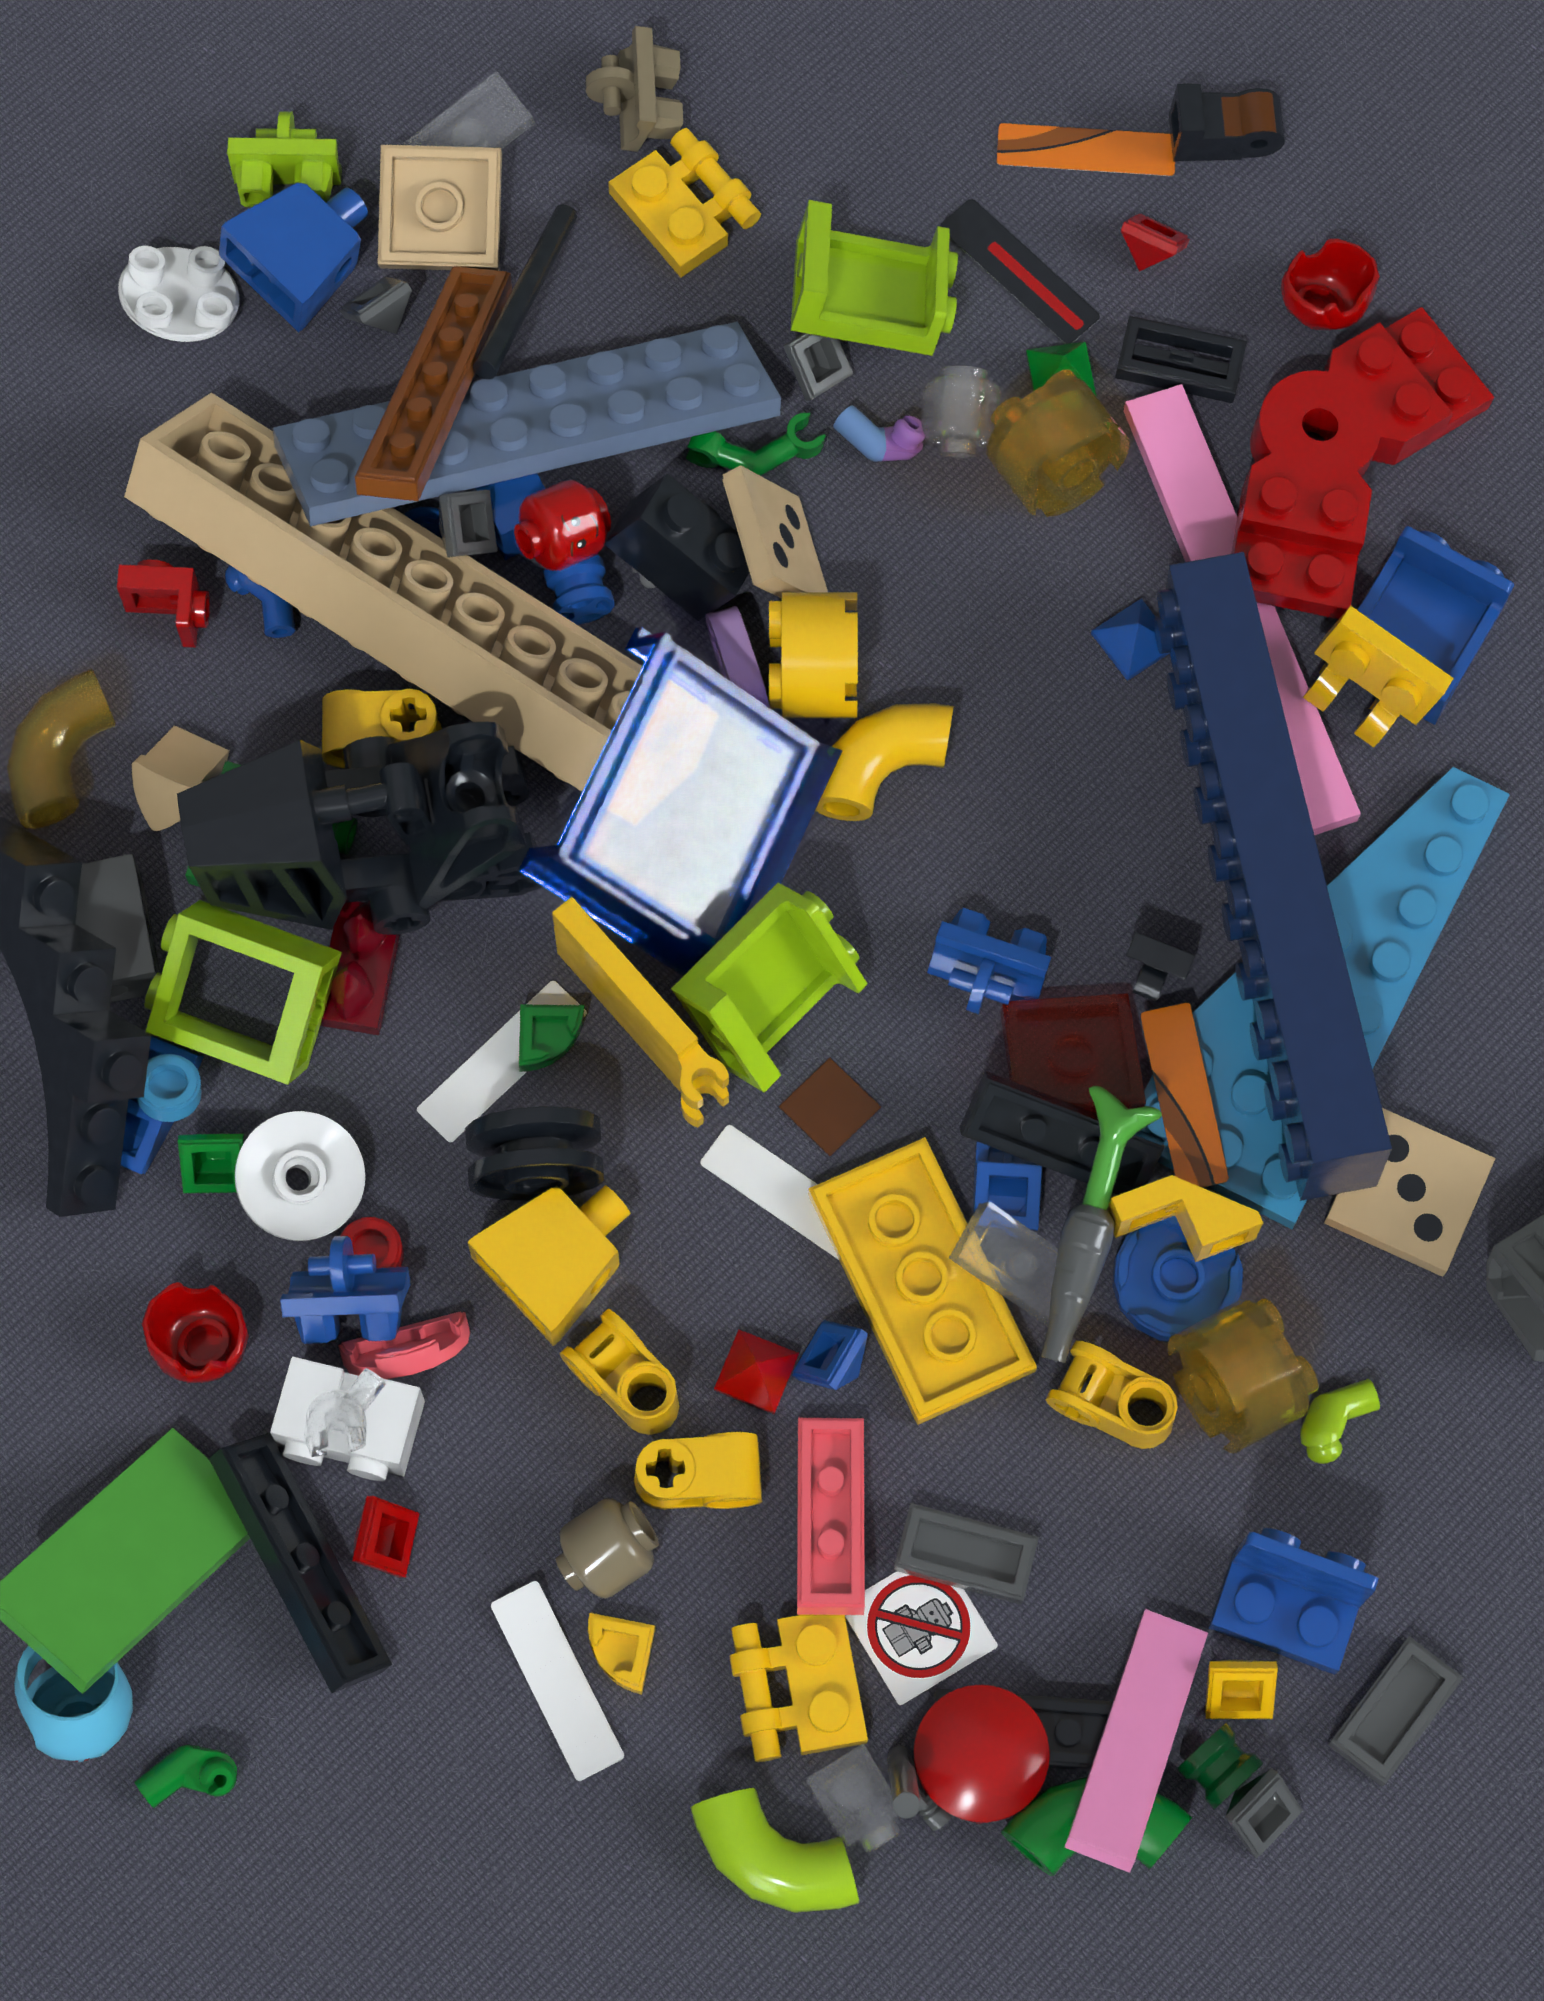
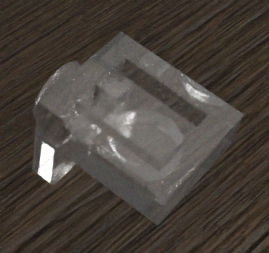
[805,1743,902,1854]

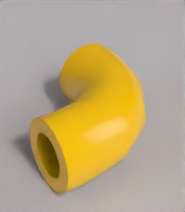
[811,703,954,821]

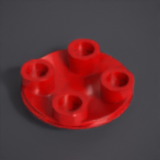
[913,1685,1050,1824]

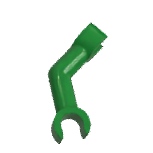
[686,413,826,476]

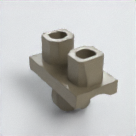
[585,26,683,152]

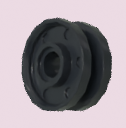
[465,1106,604,1201]

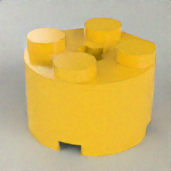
[769,592,858,718]

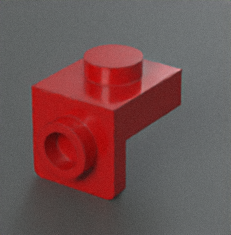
[117,560,210,648]

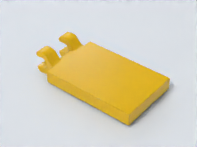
[552,897,729,1128]

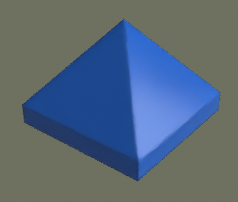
[1091,598,1170,681]
[792,1320,868,1390]

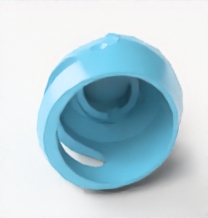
[14,1646,133,1762]

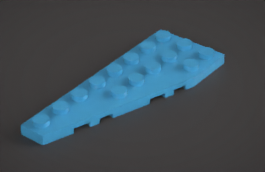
[1136,767,1510,1229]

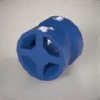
[544,554,615,625]

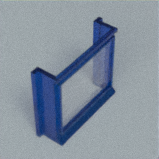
[518,627,842,976]

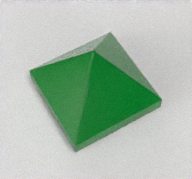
[1026,342,1096,408]
[178,1134,244,1193]

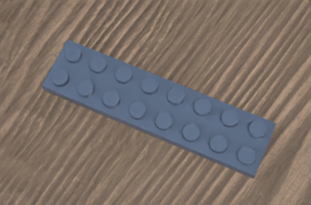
[273,321,781,527]

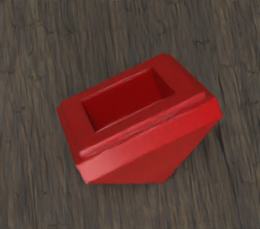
[1121,213,1190,272]
[714,1329,799,1415]
[352,1496,420,1578]

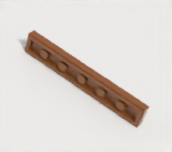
[355,266,512,501]

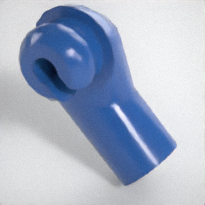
[225,565,295,638]

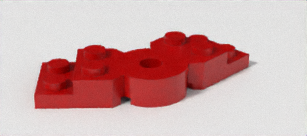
[1231,307,1494,619]

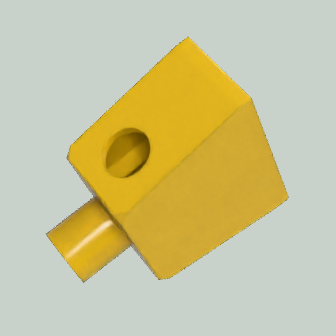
[468,1185,631,1346]

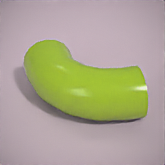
[690,1788,859,1913]

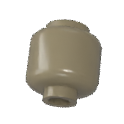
[556,1498,659,1598]

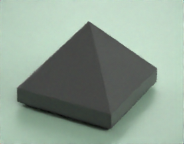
[340,277,412,334]
[783,333,853,401]
[439,490,497,557]
[1225,1768,1303,1858]

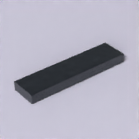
[209,1432,392,1693]

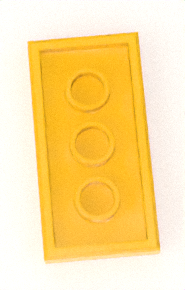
[808,1137,1037,1425]

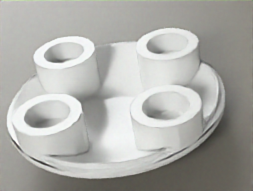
[118,246,239,342]

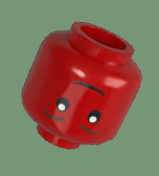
[514,480,611,571]

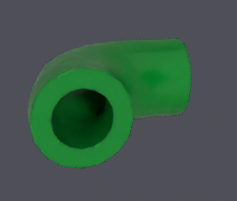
[1001,1776,1192,1876]

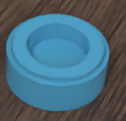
[137,1054,202,1122]

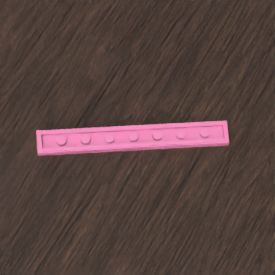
[1124,384,1361,835]

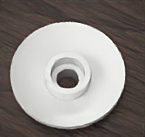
[235,1111,365,1241]

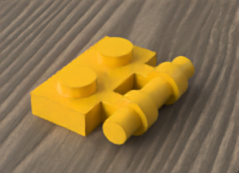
[608,128,761,278]
[729,1615,868,1762]

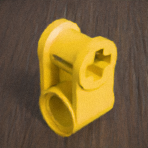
[322,689,442,768]
[560,1309,680,1435]
[1045,1340,1178,1449]
[634,1432,762,1510]

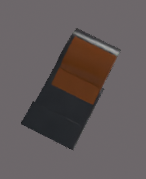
[1169,84,1285,162]

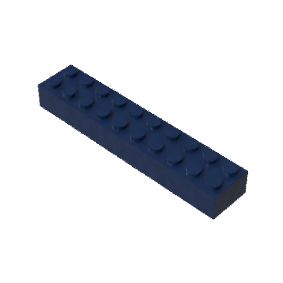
[1153,552,1392,1201]

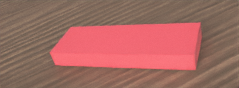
[797,1418,865,1615]

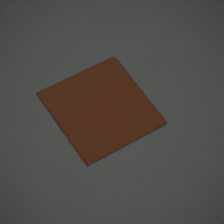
[778,1058,881,1156]

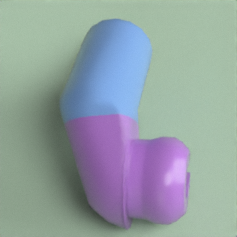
[833,405,926,462]

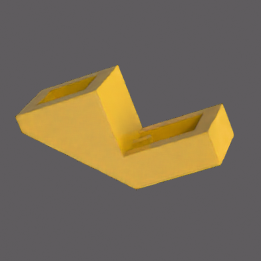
[1108,1175,1263,1262]

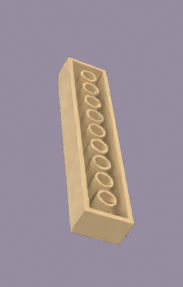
[124,392,718,826]

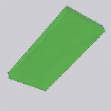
[0,1428,250,1694]

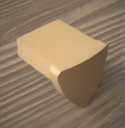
[132,726,230,831]

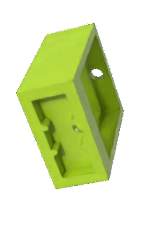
[144,900,342,1085]

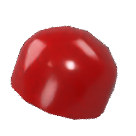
[1280,238,1380,331]
[142,1282,249,1383]

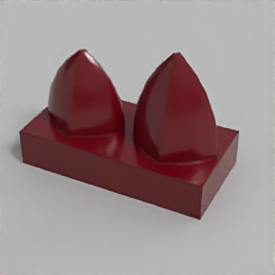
[320,902,400,1035]

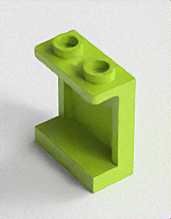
[791,200,958,356]
[671,882,868,1093]

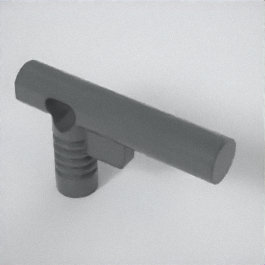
[887,1746,953,1831]

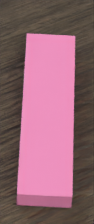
[1064,1609,1208,1873]

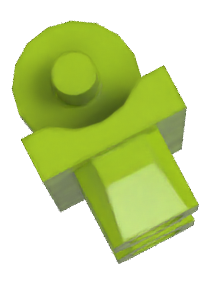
[227,111,342,207]

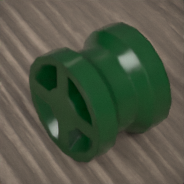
[1177,1723,1263,1809]

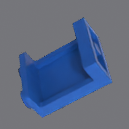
[1358,526,1514,725]

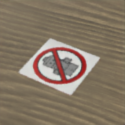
[845,1572,998,1705]

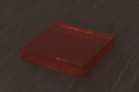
[1000,993,1146,1114]

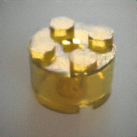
[986,369,1130,517]
[1167,1298,1319,1454]

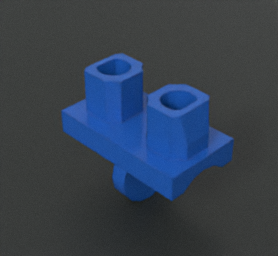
[927,908,1051,1015]
[280,1236,411,1344]

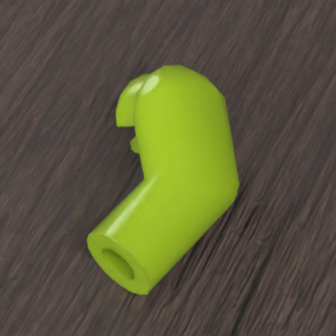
[1300,1379,1380,1464]

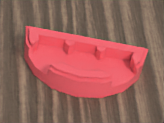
[338,1311,470,1379]

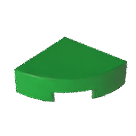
[519,1004,585,1072]

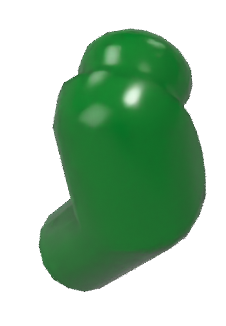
[134,1744,237,1808]

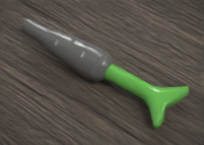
[1040,1086,1162,1364]

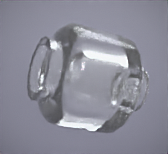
[921,366,1002,459]

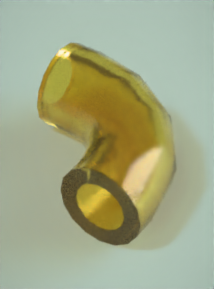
[7,668,116,829]

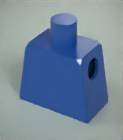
[219,183,368,333]

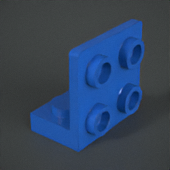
[1209,1528,1379,1675]

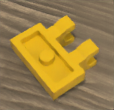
[1303,605,1454,748]

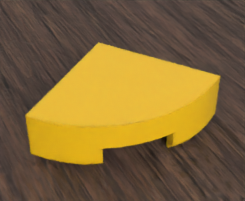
[588,1613,655,1695]

